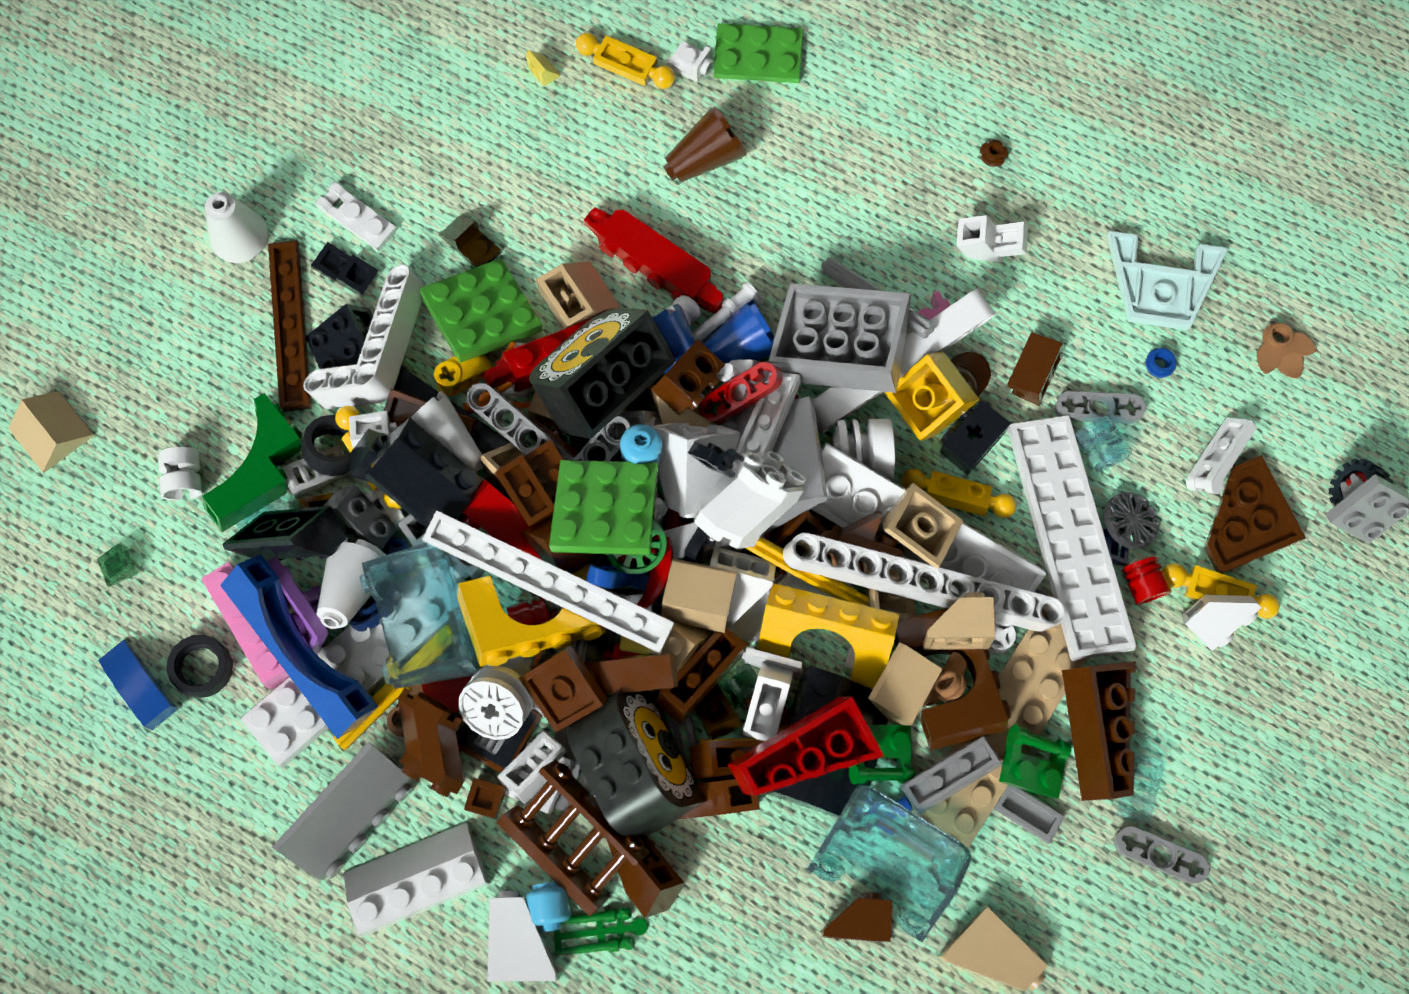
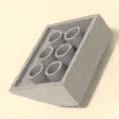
[768,284,911,393]
[720,396,828,536]
[272,742,414,880]

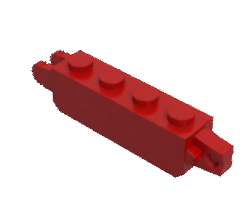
[584,207,723,313]
[484,319,591,392]

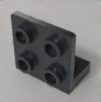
[306,304,373,369]

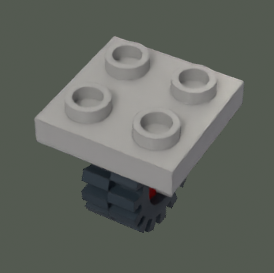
[1326,459,1409,543]

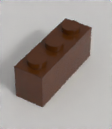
[657,627,747,725]

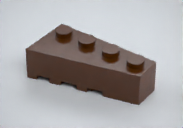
[1062,661,1136,801]

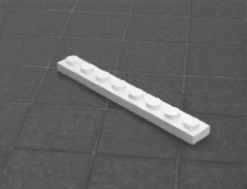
[422,510,675,654]

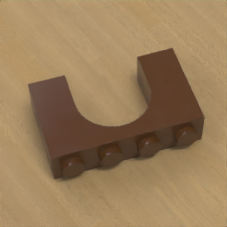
[894,608,1011,751]

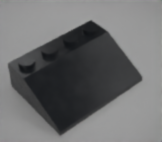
[766,665,888,824]

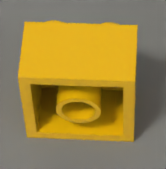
[884,351,980,441]

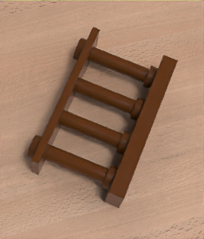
[496,759,650,916]

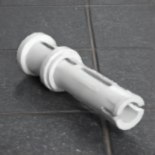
[692,282,763,344]

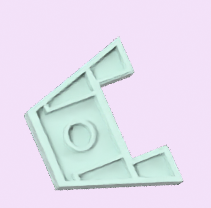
[1107,231,1228,330]

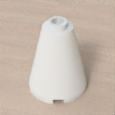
[205,192,269,263]
[411,391,483,472]
[317,538,390,629]

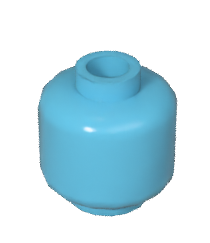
[620,424,662,464]
[525,882,571,932]

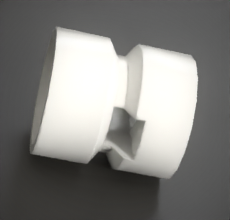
[158,447,202,501]

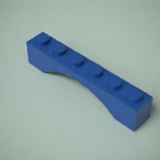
[220,554,378,739]

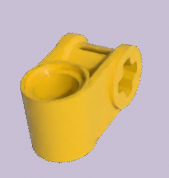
[434,354,493,397]

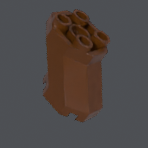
[398,686,465,798]

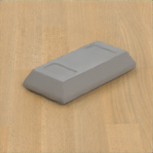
[993,785,1065,844]

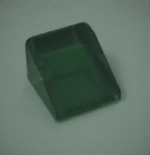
[97,543,138,587]
[718,663,758,710]

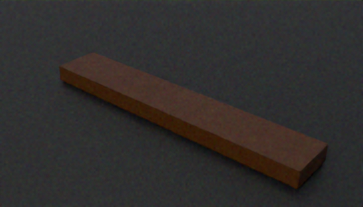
[268,240,312,412]

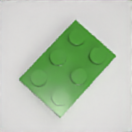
[714,23,803,83]

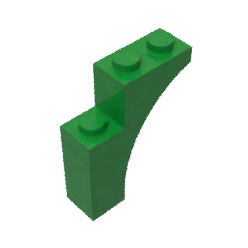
[202,393,302,532]

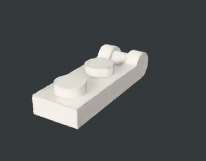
[315,181,397,252]
[1186,417,1257,494]

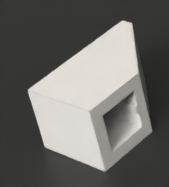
[1181,595,1261,651]

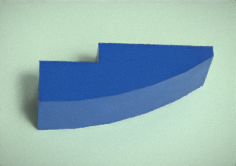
[98,640,178,730]

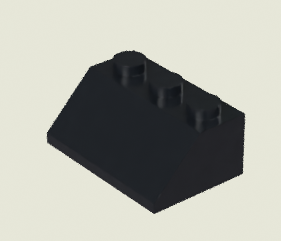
[364,418,483,528]
[222,506,346,561]

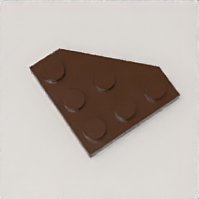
[1204,455,1306,574]

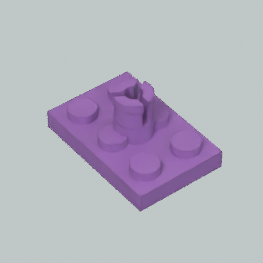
[267,557,329,655]

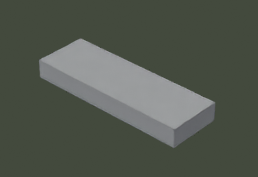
[900,735,1003,816]

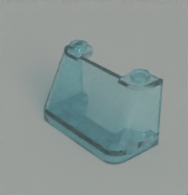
[360,543,479,689]
[807,785,972,942]

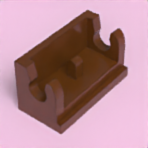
[1007,332,1063,406]

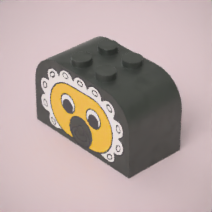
[529,308,676,439]
[567,689,707,838]

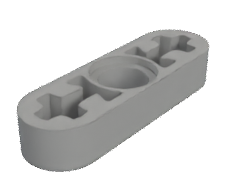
[1055,391,1146,424]
[1114,826,1210,884]

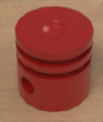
[1122,556,1172,605]
[506,596,549,625]

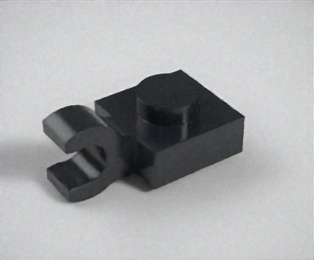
[688,442,745,477]

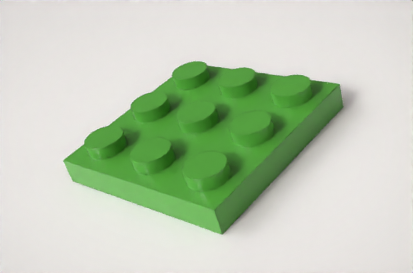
[420,258,542,363]
[549,460,659,555]

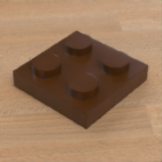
[519,645,608,732]

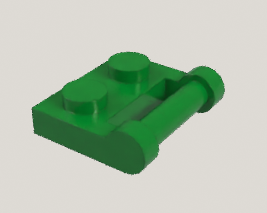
[849,724,915,785]
[999,724,1072,799]

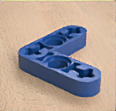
[586,562,666,597]

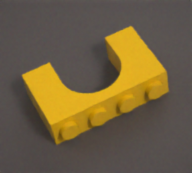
[457,565,606,667]
[757,583,900,688]

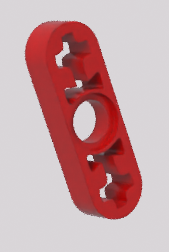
[699,362,783,423]

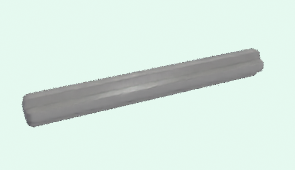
[821,257,934,338]

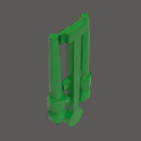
[554,907,648,955]

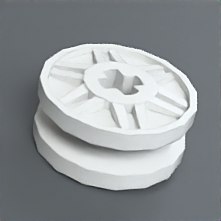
[459,666,533,740]

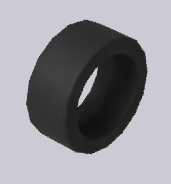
[302,415,351,476]
[167,635,233,698]

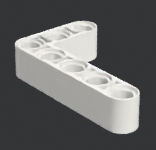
[303,264,425,409]

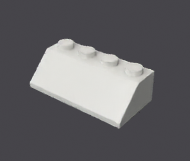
[343,822,490,936]

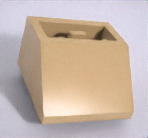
[536,261,621,329]

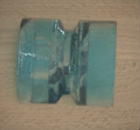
[1075,415,1132,473]

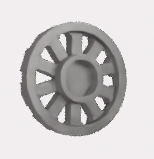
[1103,492,1159,549]

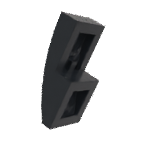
[311,242,379,295]

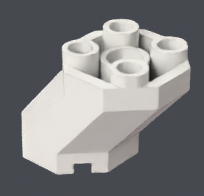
[694,451,806,549]

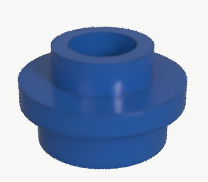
[1145,348,1177,378]

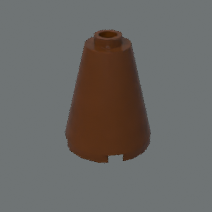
[663,106,747,183]

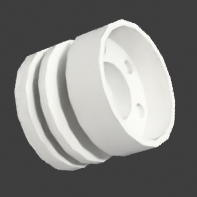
[832,418,895,481]

